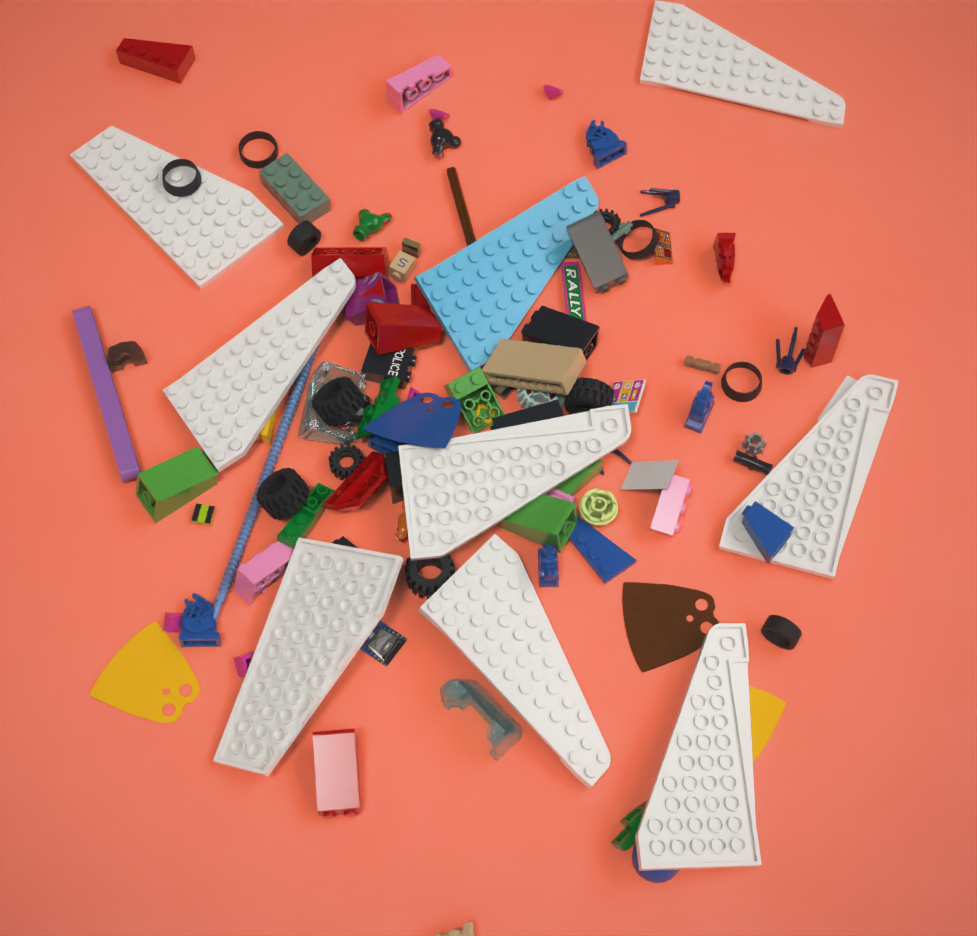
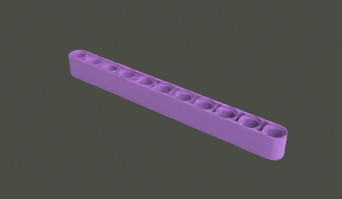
[72,305,141,483]

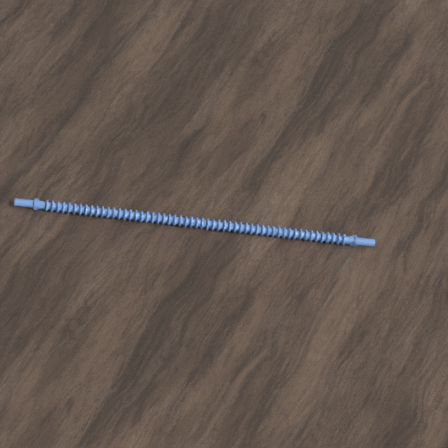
[212,341,322,621]

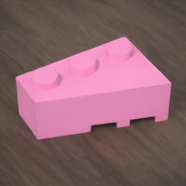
[650,474,693,537]
[234,541,294,607]

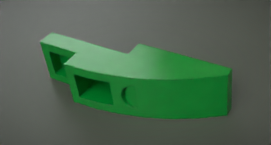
[355,376,400,439]
[277,482,335,549]
[611,801,647,851]

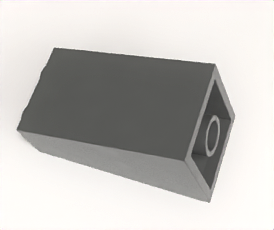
[566,211,629,294]

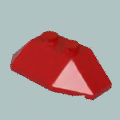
[322,451,386,511]

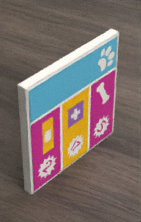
[612,379,646,413]

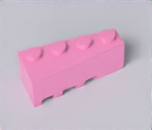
[386,54,452,114]

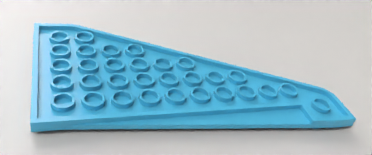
[414,176,599,372]

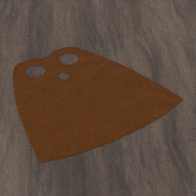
[622,582,719,673]

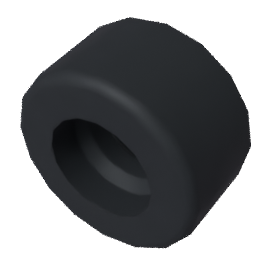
[287,220,321,256]

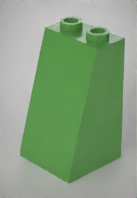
[135,446,219,523]
[498,494,578,553]

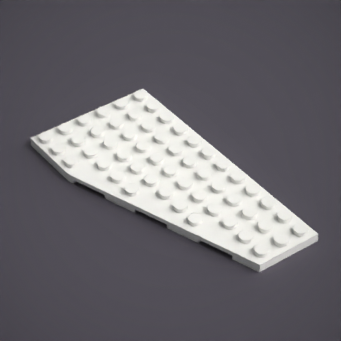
[70,125,285,290]
[213,537,404,777]

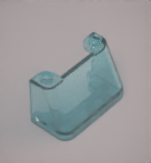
[298,360,366,445]
[440,679,522,762]

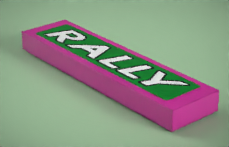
[561,261,586,321]

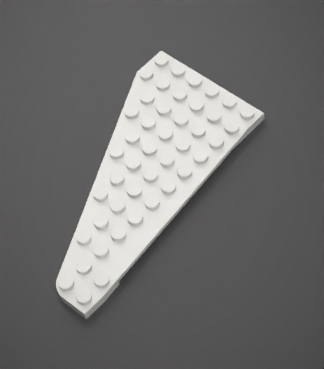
[163,258,356,472]
[718,374,899,580]
[635,623,762,871]

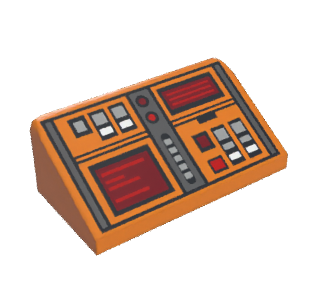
[652,228,673,265]

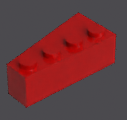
[116,38,196,84]

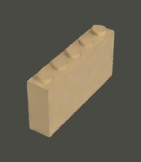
[482,339,587,395]

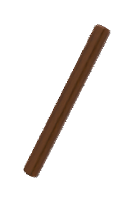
[447,167,476,246]

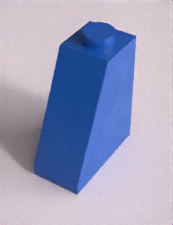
[742,501,794,563]

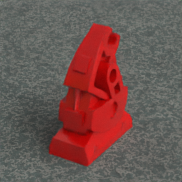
[713,233,736,283]

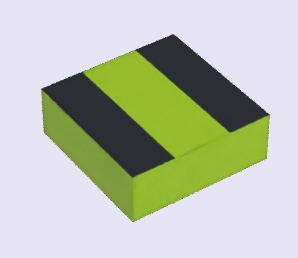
[191,503,216,526]

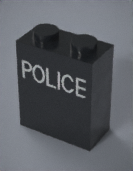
[361,343,418,389]

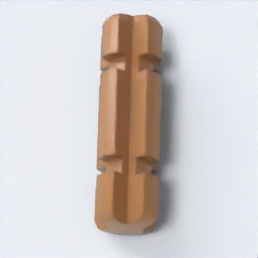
[684,355,721,374]

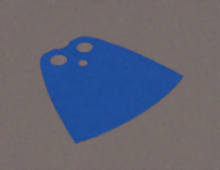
[362,392,461,448]

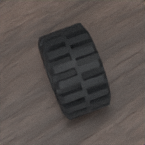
[312,376,364,426]
[564,377,614,414]
[256,468,310,520]
[405,554,455,600]

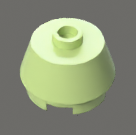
[579,488,618,526]

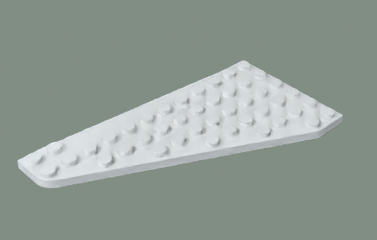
[639,0,846,128]
[398,404,631,561]
[418,534,611,789]

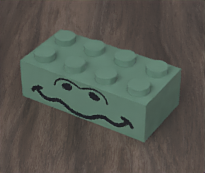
[259,153,331,224]

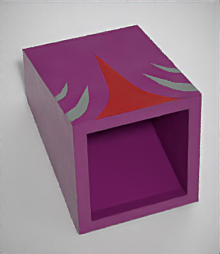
[344,271,400,326]

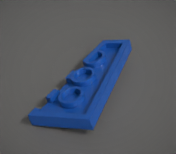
[569,516,637,584]

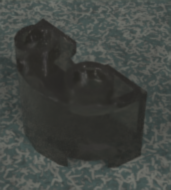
[107,341,148,373]

